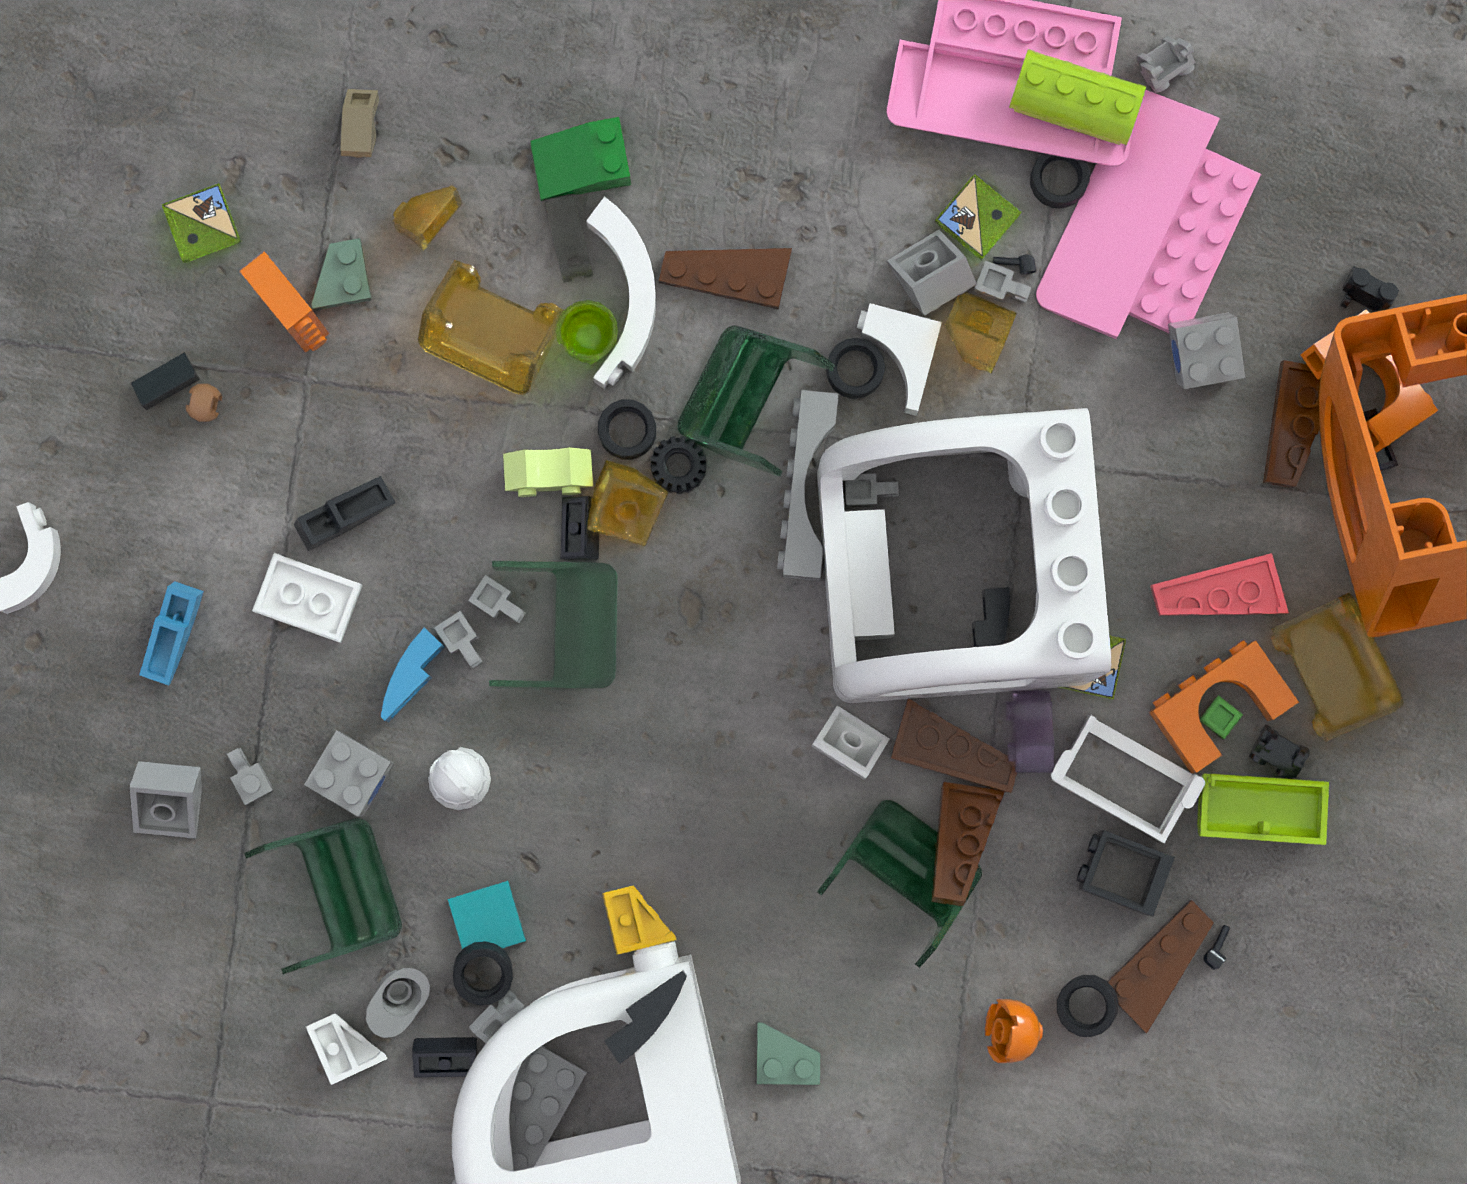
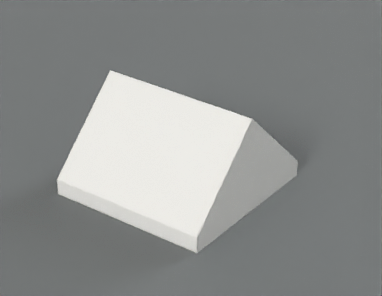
[812,705,890,780]

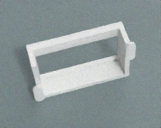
[1051,715,1205,843]

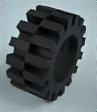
[651,436,706,494]

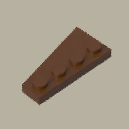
[659,248,792,309]
[1263,360,1321,488]
[890,698,1020,793]
[932,782,1005,906]
[1107,900,1214,1034]

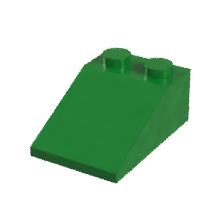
[530,117,631,201]

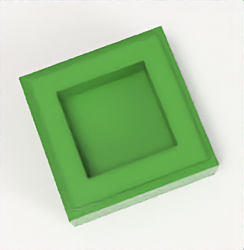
[1199,695,1243,740]

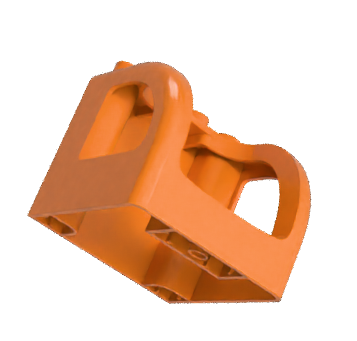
[1319,294,1467,637]

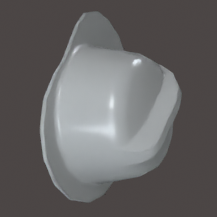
[366,968,430,1038]

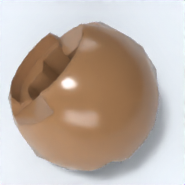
[186,384,222,422]

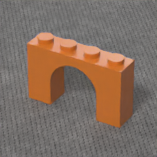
[240,251,329,353]
[1300,309,1438,454]
[1149,640,1299,774]

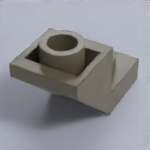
[340,89,379,158]

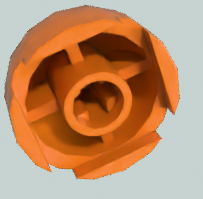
[985,999,1043,1063]

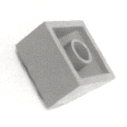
[887,230,977,316]
[130,761,202,838]

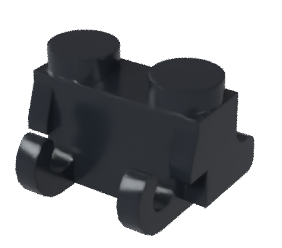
[1340,266,1399,313]
[1249,724,1310,779]

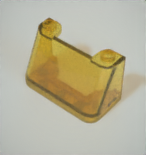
[418,260,566,395]
[1271,593,1404,742]

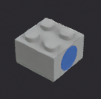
[1168,312,1245,389]
[304,730,395,817]

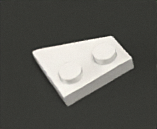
[306,1014,387,1085]

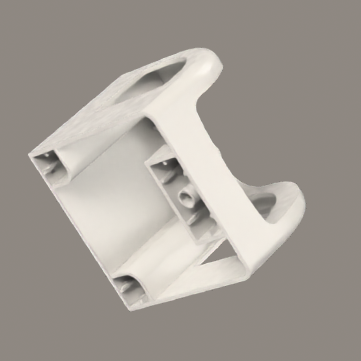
[817,408,1111,703]
[452,941,741,1184]

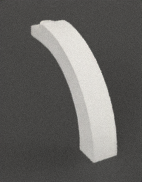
[586,196,656,390]

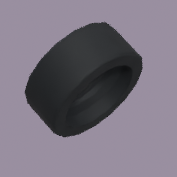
[1030,153,1090,208]
[826,338,885,399]
[598,399,656,460]
[453,941,513,1006]
[1057,975,1118,1037]

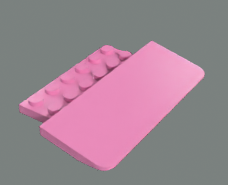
[886,0,1134,166]
[1036,90,1261,339]

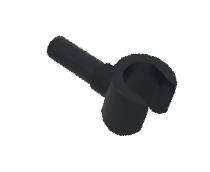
[993,254,1036,275]
[1203,925,1230,970]

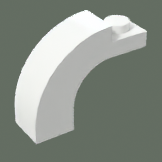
[0,502,61,614]

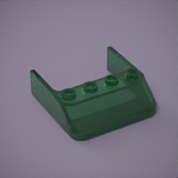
[677,325,835,477]
[489,561,618,690]
[817,800,982,968]
[244,818,402,975]

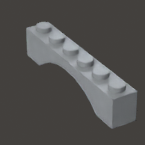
[777,390,839,581]

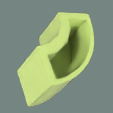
[503,447,593,497]

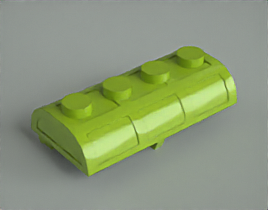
[1009,49,1146,145]
[1197,773,1329,845]

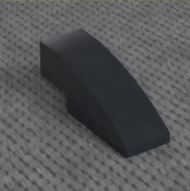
[294,476,396,551]
[972,587,1010,683]
[604,970,687,1064]

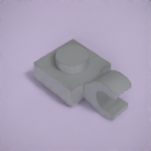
[974,261,1031,303]
[845,473,899,507]
[468,575,526,624]
[434,611,483,669]
[227,748,274,805]
[469,990,525,1043]

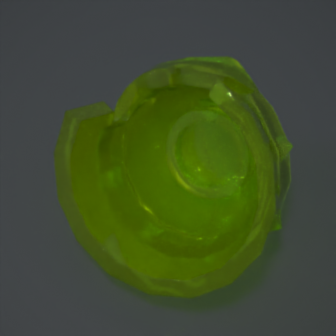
[555,300,618,364]

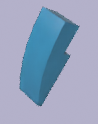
[139,581,204,686]
[381,627,445,723]

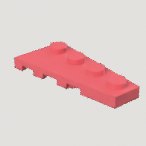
[1150,553,1289,616]

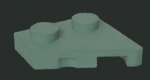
[311,238,372,311]
[757,1022,820,1085]

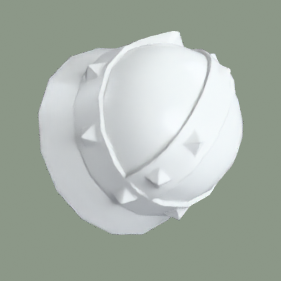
[428,747,491,810]

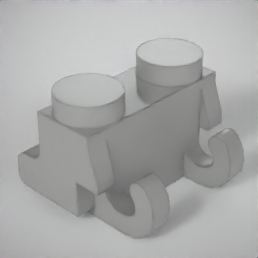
[1136,36,1196,93]

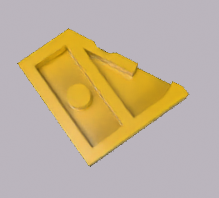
[602,885,676,955]

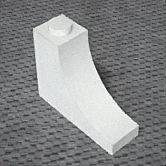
[857,303,942,416]

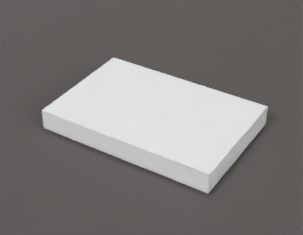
[252,553,363,643]

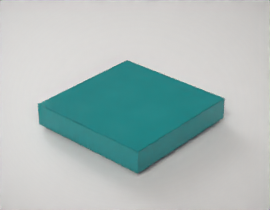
[448,881,526,949]

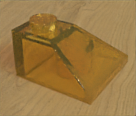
[392,185,463,250]
[945,292,1017,373]
[587,460,668,546]

